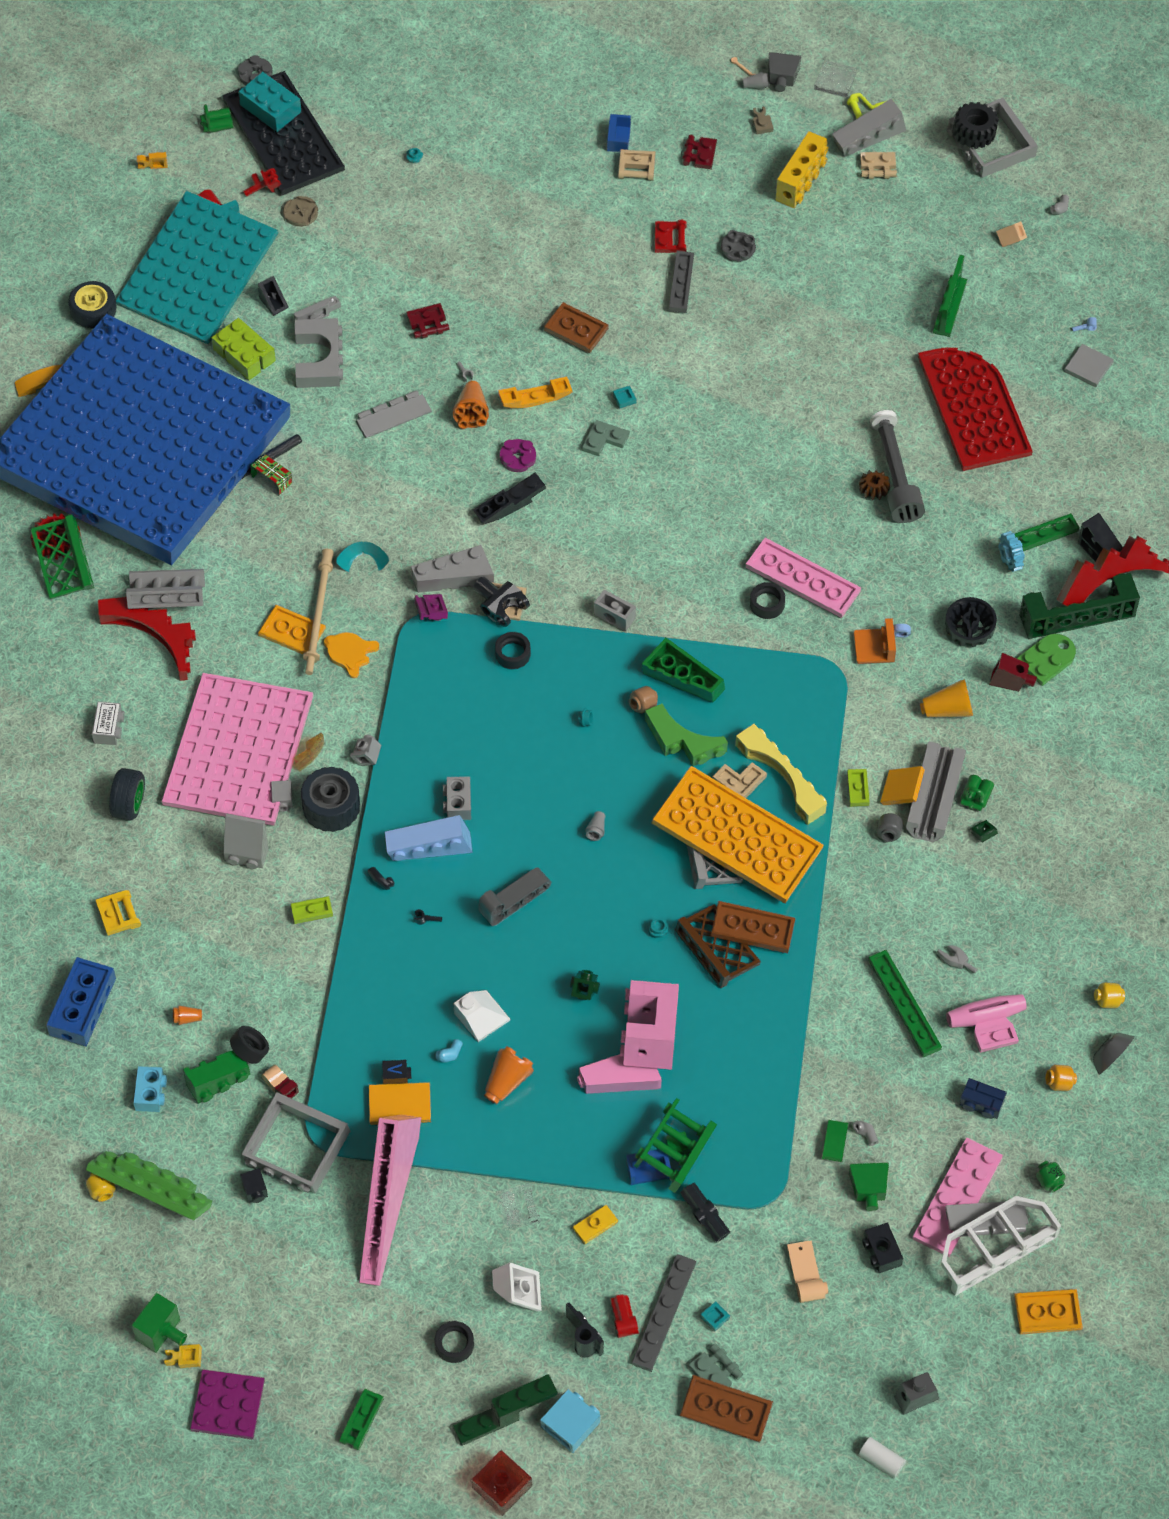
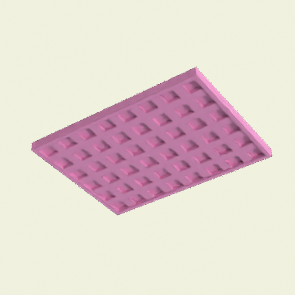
[162,673,313,826]

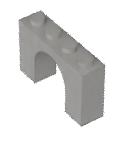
[295,318,343,388]

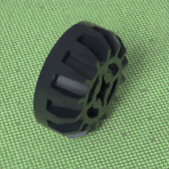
[945,597,997,647]

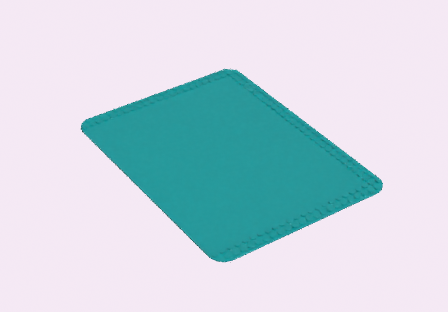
[305,612,848,1209]

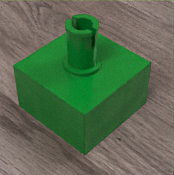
[132,1292,187,1353]

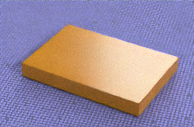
[258,605,326,654]
[369,1083,431,1125]
[1014,1289,1083,1335]

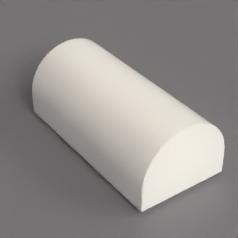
[859,1437,906,1479]

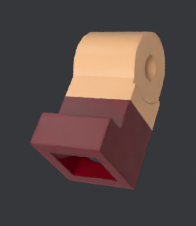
[261,1064,299,1099]

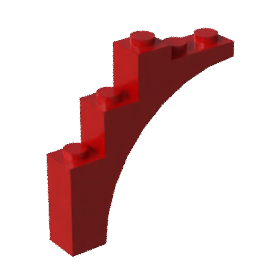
[1056,536,1169,606]
[98,597,196,681]

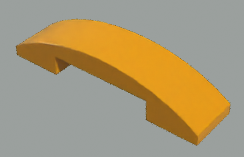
[15,364,63,397]
[498,377,573,408]

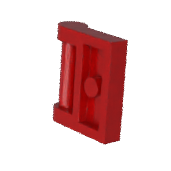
[655,219,687,253]

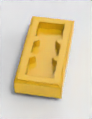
[573,1205,618,1244]

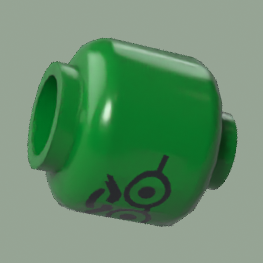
[1035,1161,1066,1192]

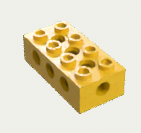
[776,131,828,208]

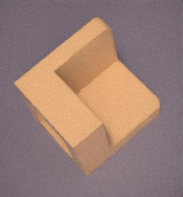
[996,221,1027,247]

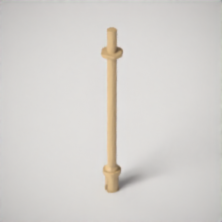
[303,548,334,675]

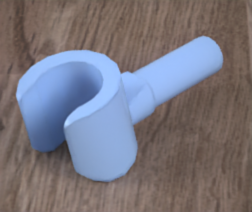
[1072,317,1097,332]

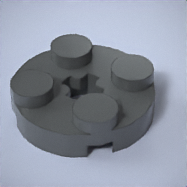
[238,55,273,85]

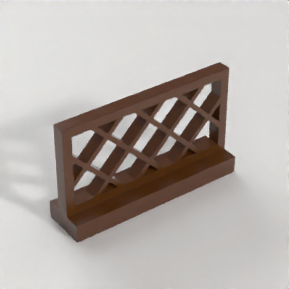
[675,904,761,988]

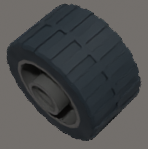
[301,767,360,832]

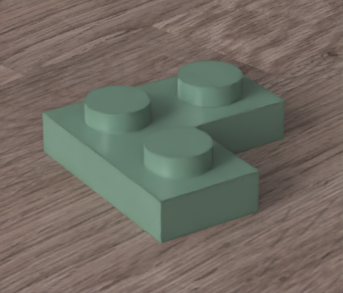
[582,420,630,456]

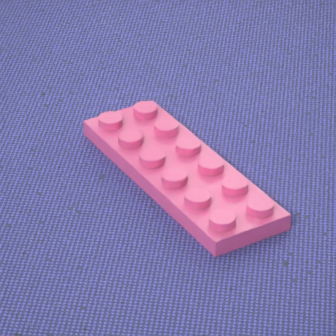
[746,538,861,618]
[913,1137,1003,1257]

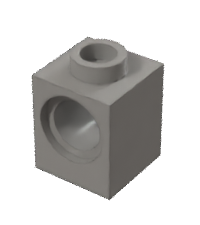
[271,780,293,812]

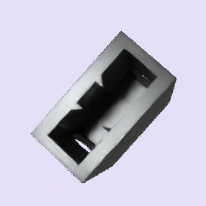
[768,52,801,92]
[894,1372,939,1415]

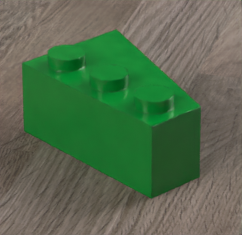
[183,1050,251,1104]

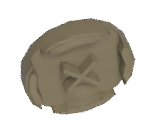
[283,196,318,227]

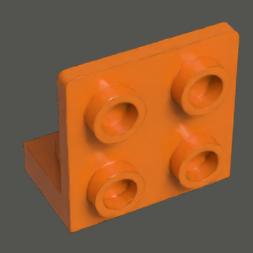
[854,618,896,664]

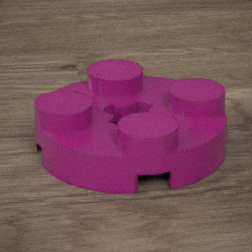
[500,439,536,472]

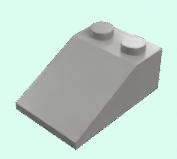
[224,813,269,869]

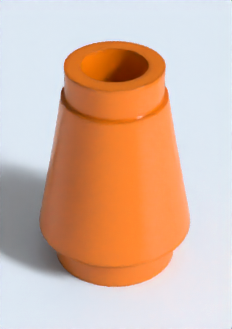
[173,1005,202,1025]

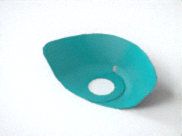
[336,541,389,572]

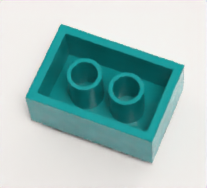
[239,72,301,132]

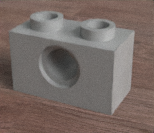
[594,590,636,632]

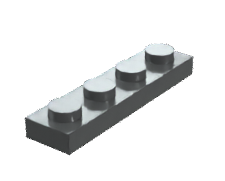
[669,251,694,313]

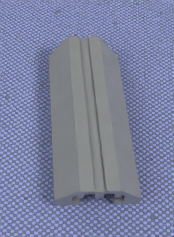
[906,741,966,842]

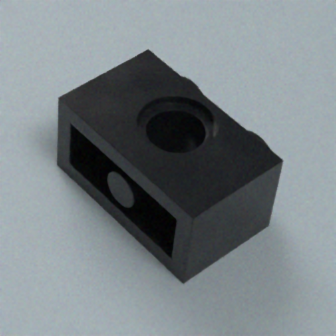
[862,1222,903,1273]

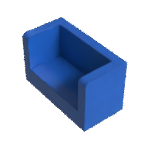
[607,114,631,152]
[626,1149,671,1185]

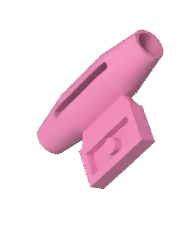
[946,994,1027,1053]

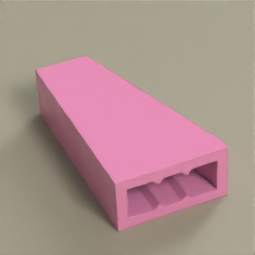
[577,1054,662,1094]

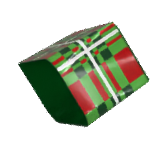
[251,454,292,496]

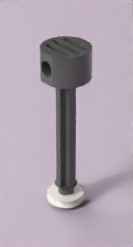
[870,410,925,523]

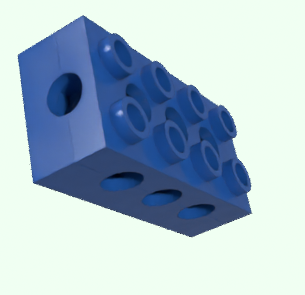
[47,957,116,1047]

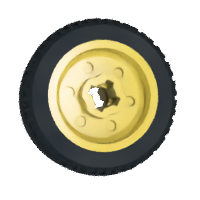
[68,281,117,328]

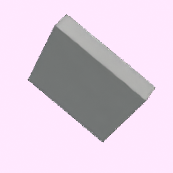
[1064,344,1114,387]

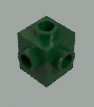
[570,970,600,1000]

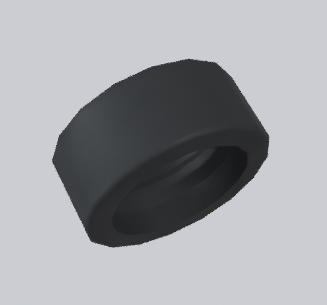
[750,582,785,619]
[495,632,531,669]
[230,1026,270,1064]
[434,1321,474,1363]

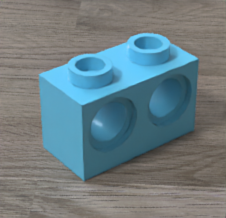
[134,1066,167,1112]

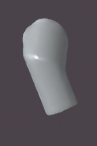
[1050,195,1069,215]
[852,1121,879,1146]

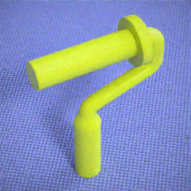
[847,93,893,119]

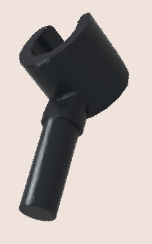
[414,909,442,925]

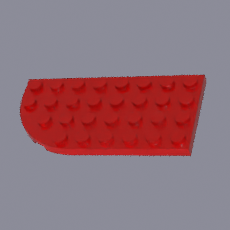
[918,347,1033,471]

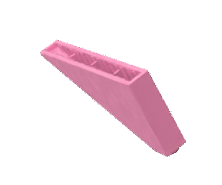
[359,1115,421,1286]

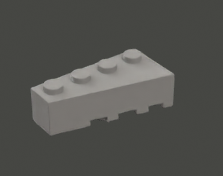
[832,98,906,157]
[411,545,494,593]

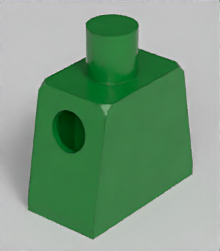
[849,1162,889,1211]

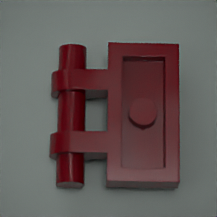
[682,135,717,170]
[406,303,450,339]

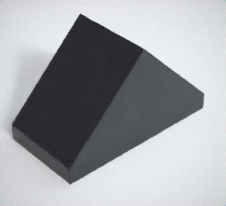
[258,276,289,316]

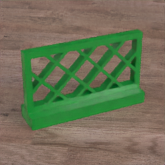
[933,254,967,337]
[31,515,95,599]

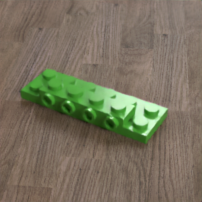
[86,1151,212,1221]

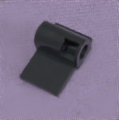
[566,1302,604,1358]

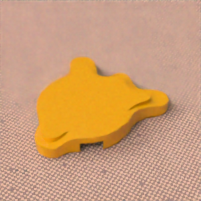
[324,632,379,678]

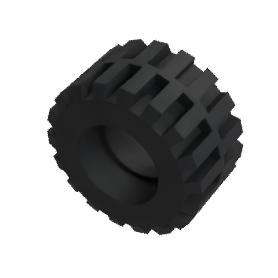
[952,102,999,149]

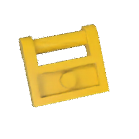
[96,890,141,936]

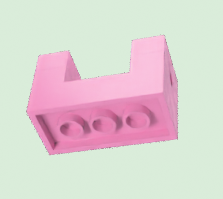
[620,980,679,1070]

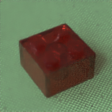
[471,1450,532,1516]

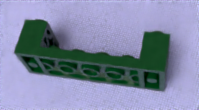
[1019,573,1140,639]

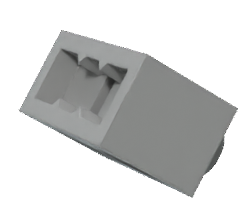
[443,777,471,820]

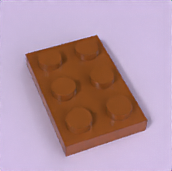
[544,302,609,353]

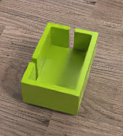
[212,317,276,381]

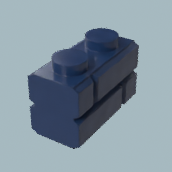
[960,1078,1007,1119]

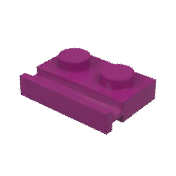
[414,594,448,620]

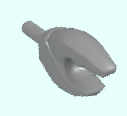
[937,945,978,973]

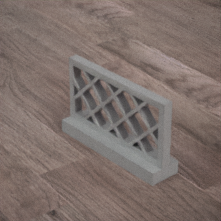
[686,844,743,889]

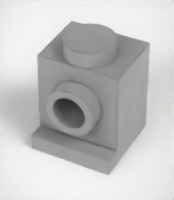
[350,735,381,766]

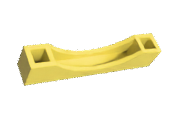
[735,724,827,825]

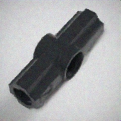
[680,1182,731,1243]

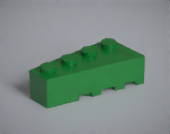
[641,637,725,703]

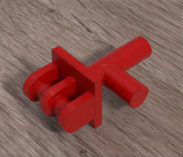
[243,168,281,197]

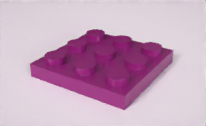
[191,1369,265,1440]

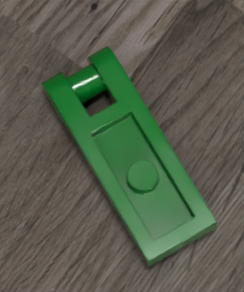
[339,1388,384,1451]

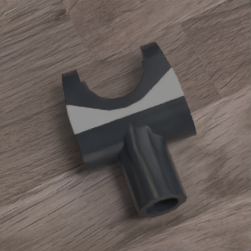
[473,577,530,627]

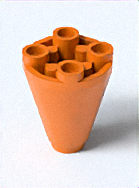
[453,381,489,429]
[484,1046,534,1104]

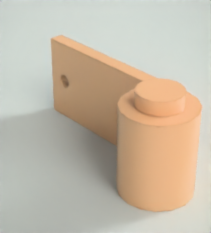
[787,1240,828,1303]

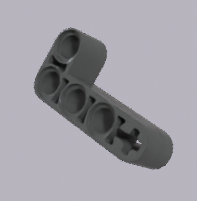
[479,867,552,926]

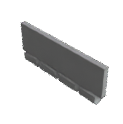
[357,390,432,438]
[945,1201,1028,1237]

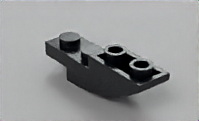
[473,472,546,524]

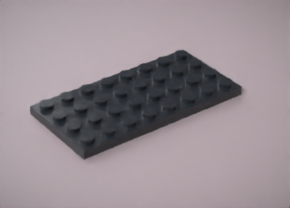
[222,70,345,196]

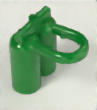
[200,104,234,133]
[960,775,995,811]

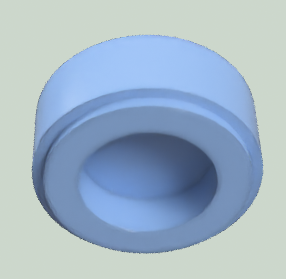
[893,624,911,638]

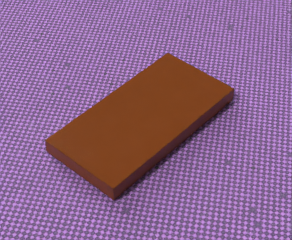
[711,901,795,953]
[680,1375,773,1442]

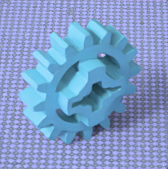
[998,531,1025,572]

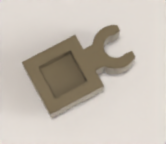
[753,106,774,134]

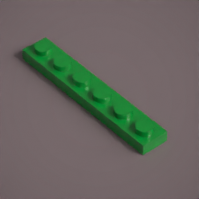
[868,950,942,1057]

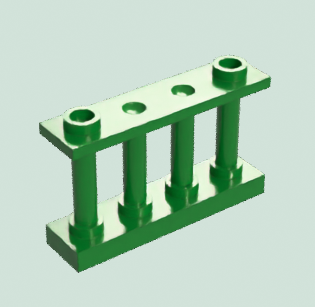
[634,1098,718,1193]

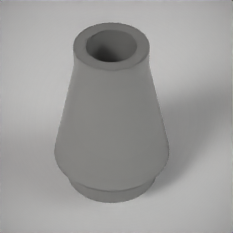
[743,72,769,89]
[585,811,605,841]

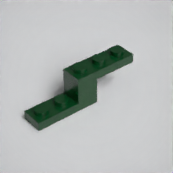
[453,1374,558,1446]

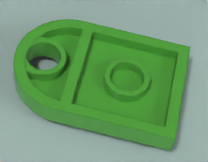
[1017,634,1076,686]

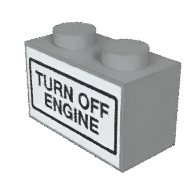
[92,702,125,745]

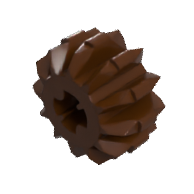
[859,469,890,501]

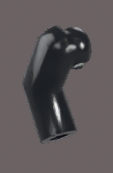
[368,867,395,890]

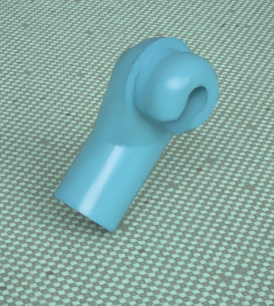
[436,1039,463,1062]

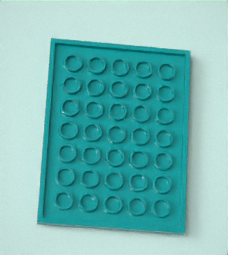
[116,191,278,344]

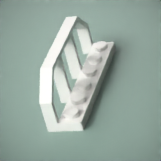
[941,1196,1061,1296]

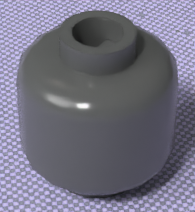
[877,813,903,842]

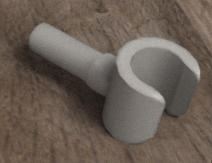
[457,362,473,382]

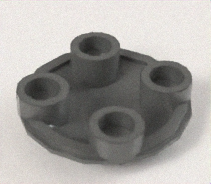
[721,230,756,261]

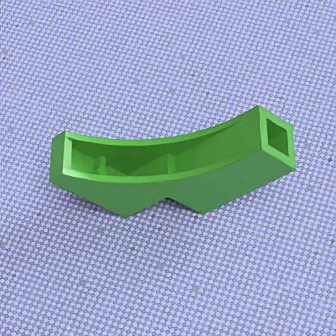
[645,704,728,766]

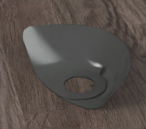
[1093,1032,1135,1075]

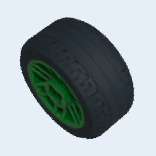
[109,768,145,821]

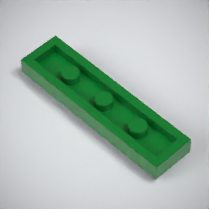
[1015,513,1080,551]

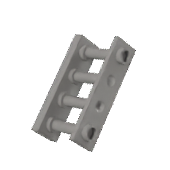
[126,569,205,609]

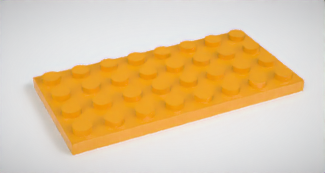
[652,766,824,903]

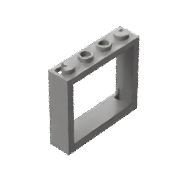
[947,98,1038,178]
[241,1092,350,1194]

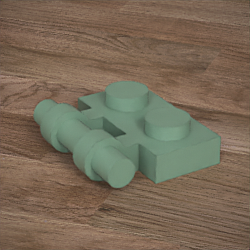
[689,1343,743,1387]

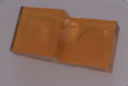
[294,733,324,771]

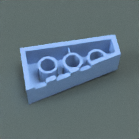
[385,815,472,861]

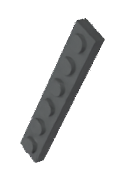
[632,1254,696,1372]

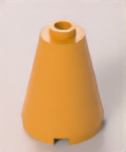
[920,679,973,717]

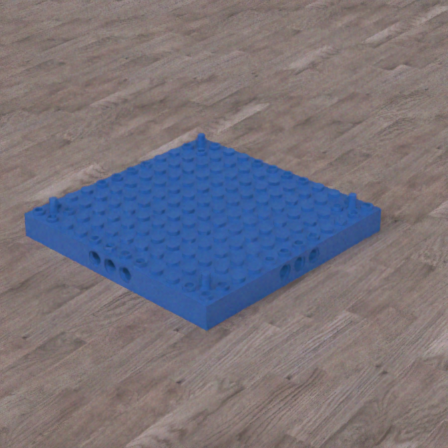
[0,314,290,566]

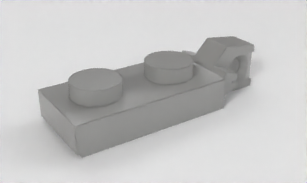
[293,296,341,322]

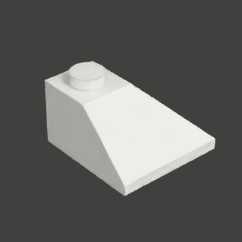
[454,990,510,1042]
[492,1262,542,1311]

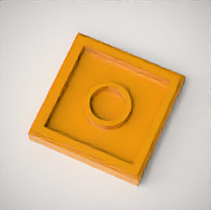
[880,766,925,805]

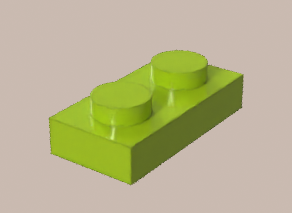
[847,769,870,807]
[291,896,333,924]

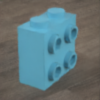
[541,1389,600,1453]

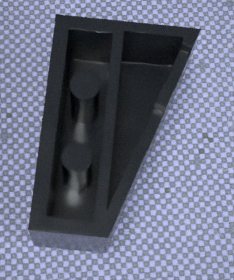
[1078,513,1127,579]

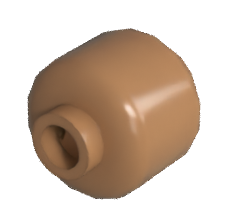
[629,686,658,714]

